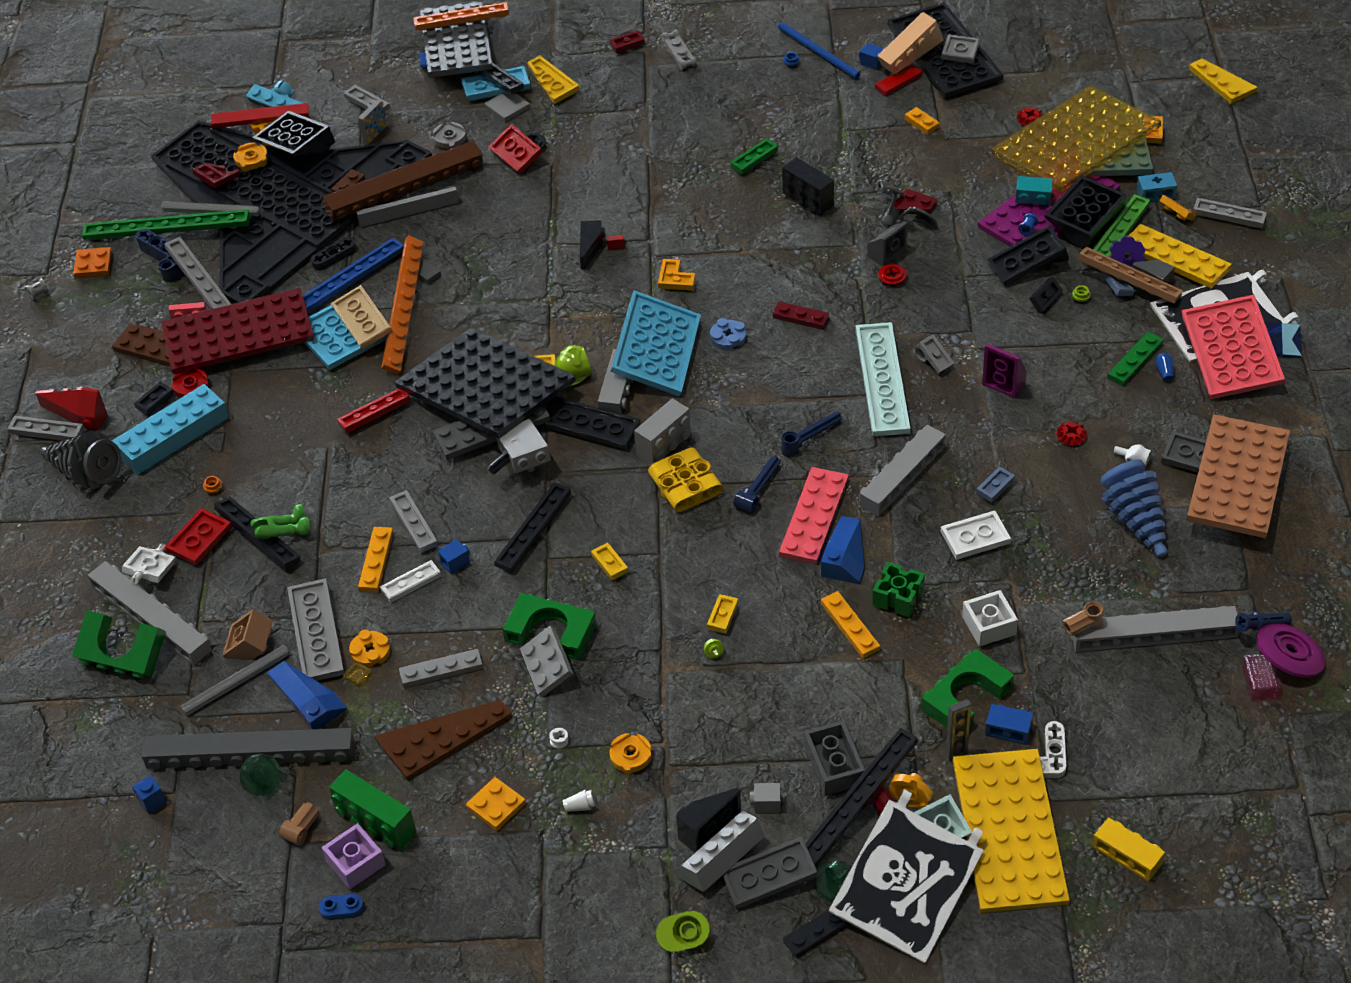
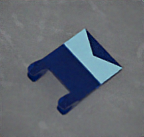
[1264,322,1302,358]

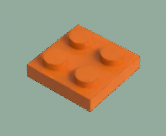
[73,247,112,278]

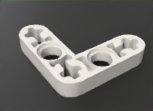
[1040,721,1066,778]

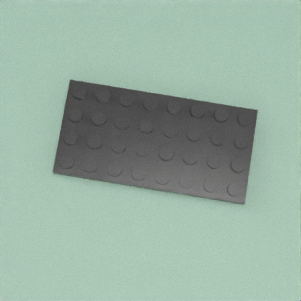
[420,2,493,78]

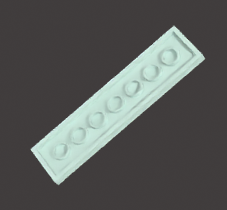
[856,322,910,437]

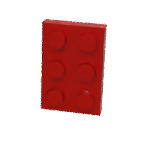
[488,124,543,175]
[165,508,232,566]

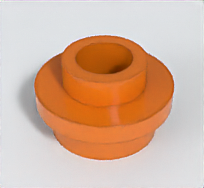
[203,476,222,494]

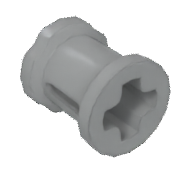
[25,279,49,300]

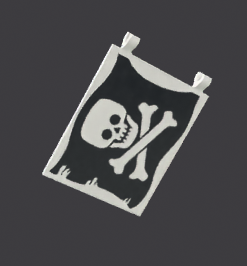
[1150,270,1299,363]
[829,789,983,964]

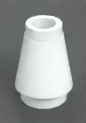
[563,789,596,812]

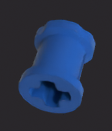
[1018,213,1039,236]

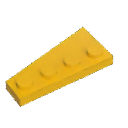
[527,56,580,104]
[1189,58,1258,104]

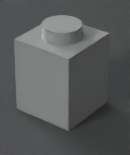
[750,783,780,813]

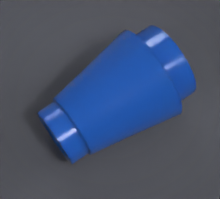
[1155,353,1174,382]

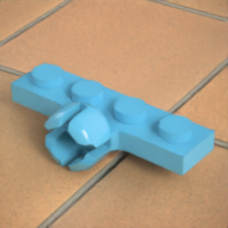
[246,80,302,107]

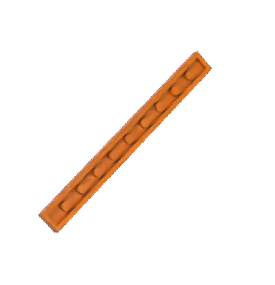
[381,235,424,375]

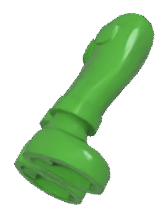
[251,504,310,539]

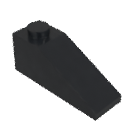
[580,220,606,269]

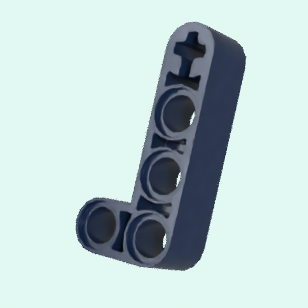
[136,229,184,282]

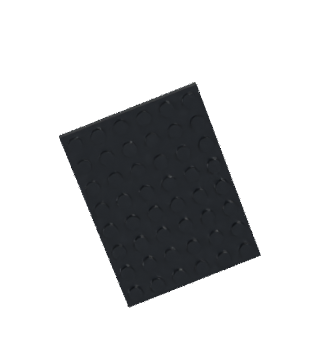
[395,328,576,439]

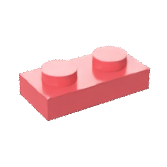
[169,302,206,319]

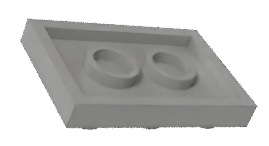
[520,626,573,697]

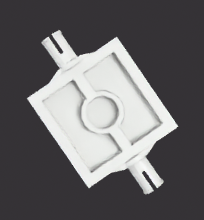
[122,543,175,585]

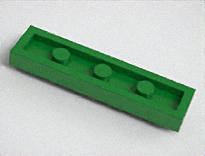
[1107,332,1164,386]

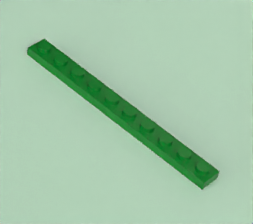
[82,209,250,240]

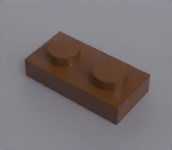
[331,169,366,193]

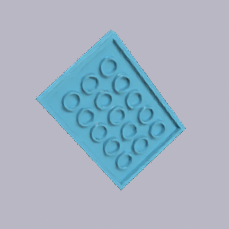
[610,290,701,396]

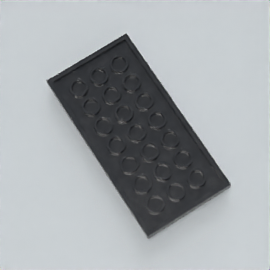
[887,2,1004,98]

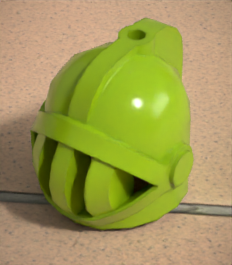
[554,345,592,387]

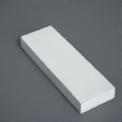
[380,560,442,603]

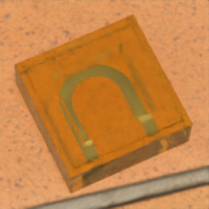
[343,661,372,688]

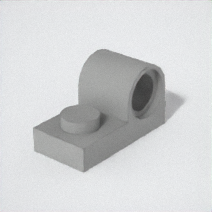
[915,334,954,374]

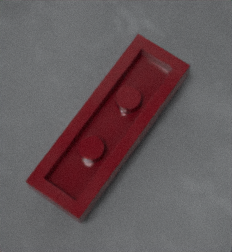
[773,301,829,330]

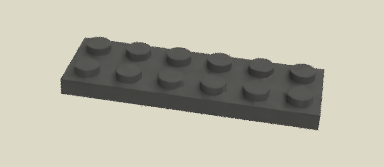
[433,406,551,460]
[1161,431,1286,488]

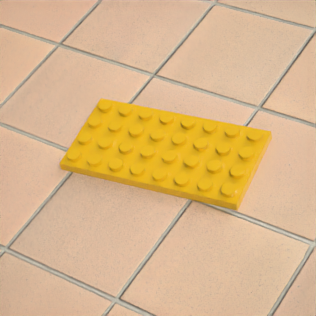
[953,749,1070,913]

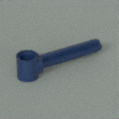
[781,411,842,456]
[733,455,781,513]

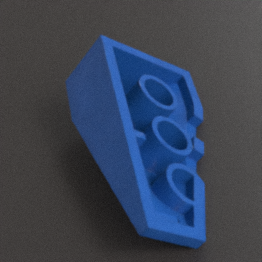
[821,516,864,584]
[267,661,347,729]

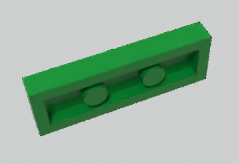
[730,138,778,175]

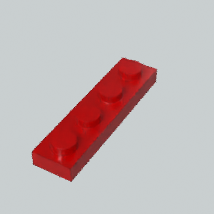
[337,389,411,433]

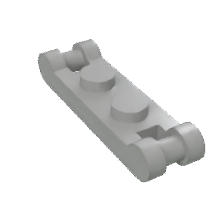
[661,29,697,70]

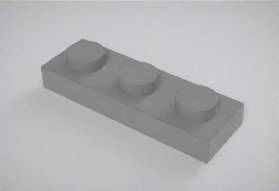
[344,85,390,112]

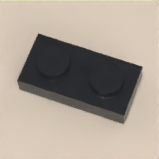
[1029,277,1063,313]
[134,382,174,416]

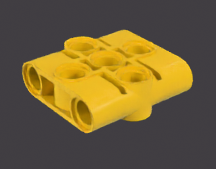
[648,447,724,512]

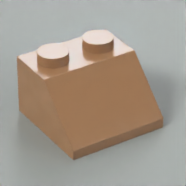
[222,609,273,660]

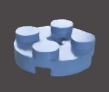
[710,318,746,350]

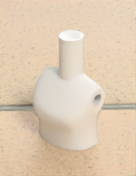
[1113,444,1151,467]

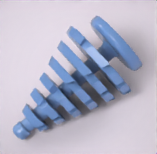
[1100,460,1168,557]

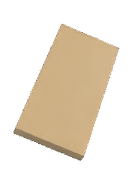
[331,285,393,350]

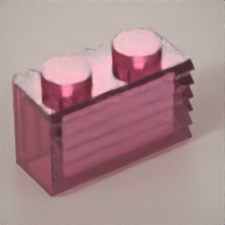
[1242,654,1281,700]

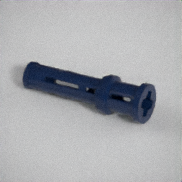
[1235,612,1292,631]

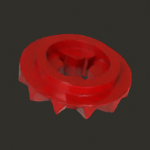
[1017,107,1044,127]
[878,264,907,286]
[1056,421,1087,446]

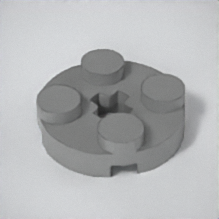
[433,122,466,150]

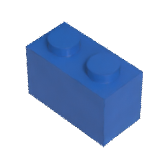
[985,704,1033,745]

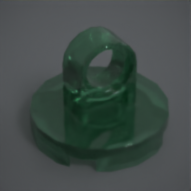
[239,754,281,796]
[815,860,852,903]

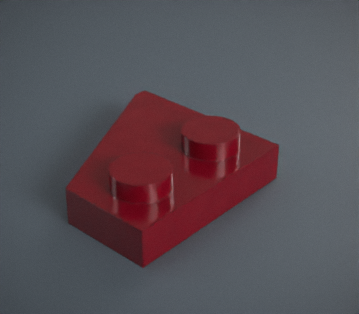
[893,188,937,214]

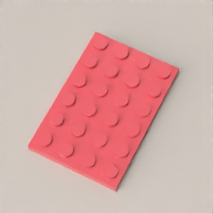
[1182,295,1285,400]

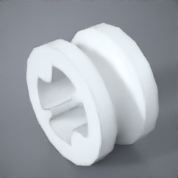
[549,728,569,749]

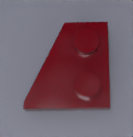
[193,163,240,188]

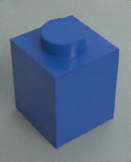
[859,43,885,70]
[437,539,470,574]
[132,775,166,814]

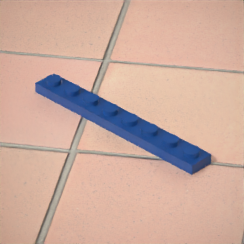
[302,238,404,313]

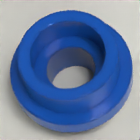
[783,52,799,67]

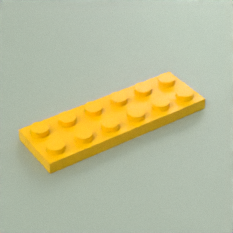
[1127,224,1232,289]

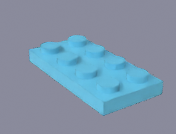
[461,66,531,101]

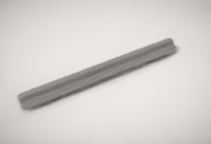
[161,202,260,216]
[181,645,290,716]

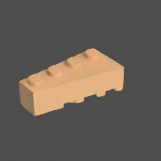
[878,12,944,74]

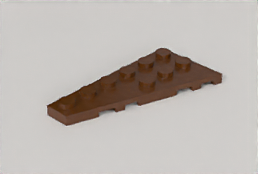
[374,700,512,781]

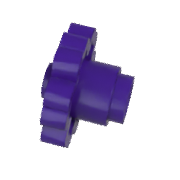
[1109,236,1145,267]

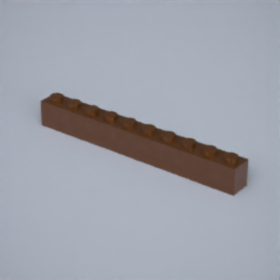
[323,141,483,222]

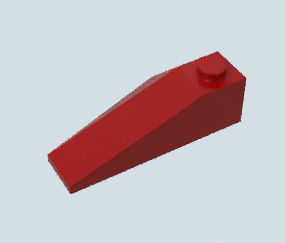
[36,387,108,431]

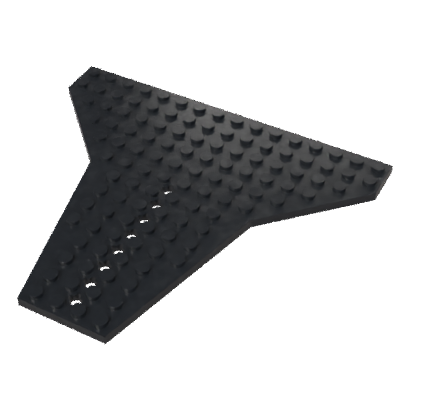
[151,120,432,304]

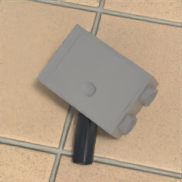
[488,419,551,475]

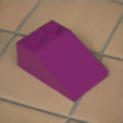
[982,344,1027,398]

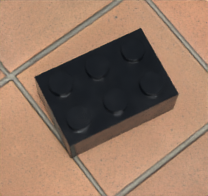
[782,157,834,216]

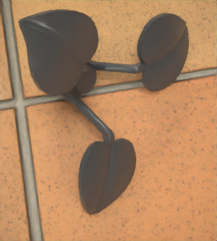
[878,179,938,228]

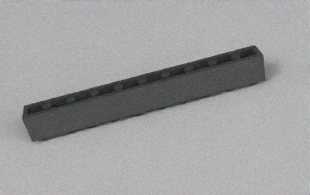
[142,728,355,769]

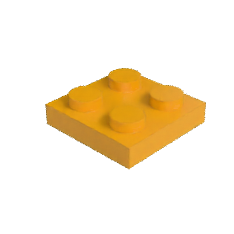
[465,777,526,832]

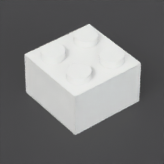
[962,590,1018,647]

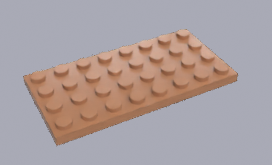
[1186,414,1290,538]

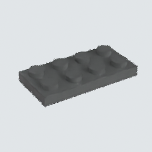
[723,836,818,909]

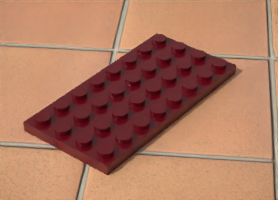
[161,288,314,374]

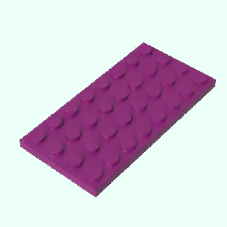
[977,155,1120,247]

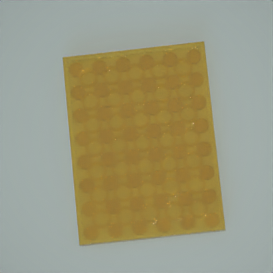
[991,85,1161,192]

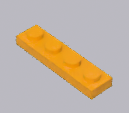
[358,527,394,593]
[821,591,880,659]

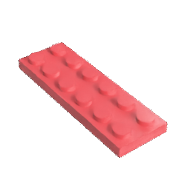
[779,467,849,565]

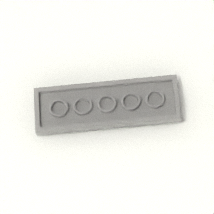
[287,578,345,681]

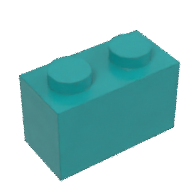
[1015,176,1052,205]

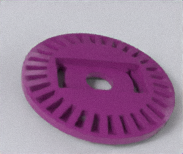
[1256,623,1325,678]

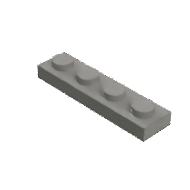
[1193,198,1267,228]
[8,416,84,441]
[389,490,438,553]
[399,649,483,688]

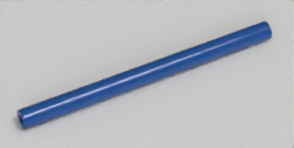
[778,22,861,79]

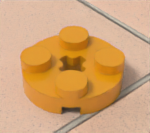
[234,143,268,172]
[349,629,390,668]
[609,733,652,775]
[889,773,933,809]

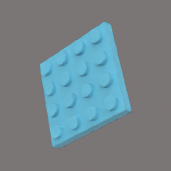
[304,305,388,370]

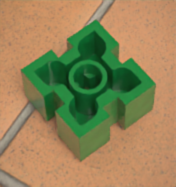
[872,561,925,617]

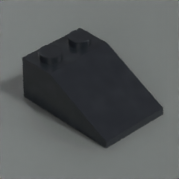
[676,788,741,853]

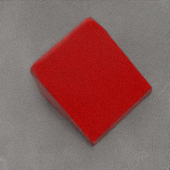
[606,235,625,250]

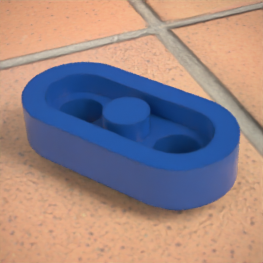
[319,894,364,920]

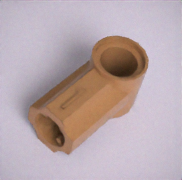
[1063,602,1103,637]
[279,802,320,846]

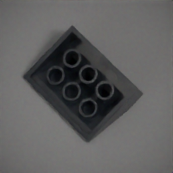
[252,111,336,156]
[1045,175,1127,249]

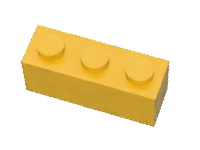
[1092,817,1165,882]

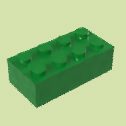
[329,769,417,851]

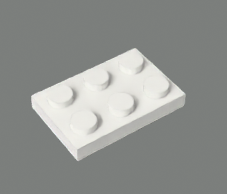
[941,511,1011,560]

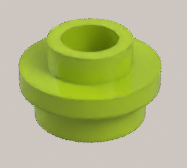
[1072,285,1090,302]
[704,639,724,659]

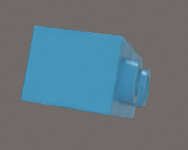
[1136,172,1177,202]

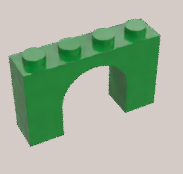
[503,593,597,661]
[72,610,166,679]
[921,648,1014,729]

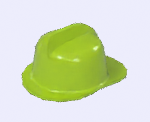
[656,911,710,952]

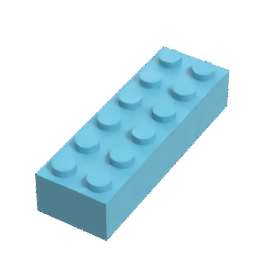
[112,384,229,475]

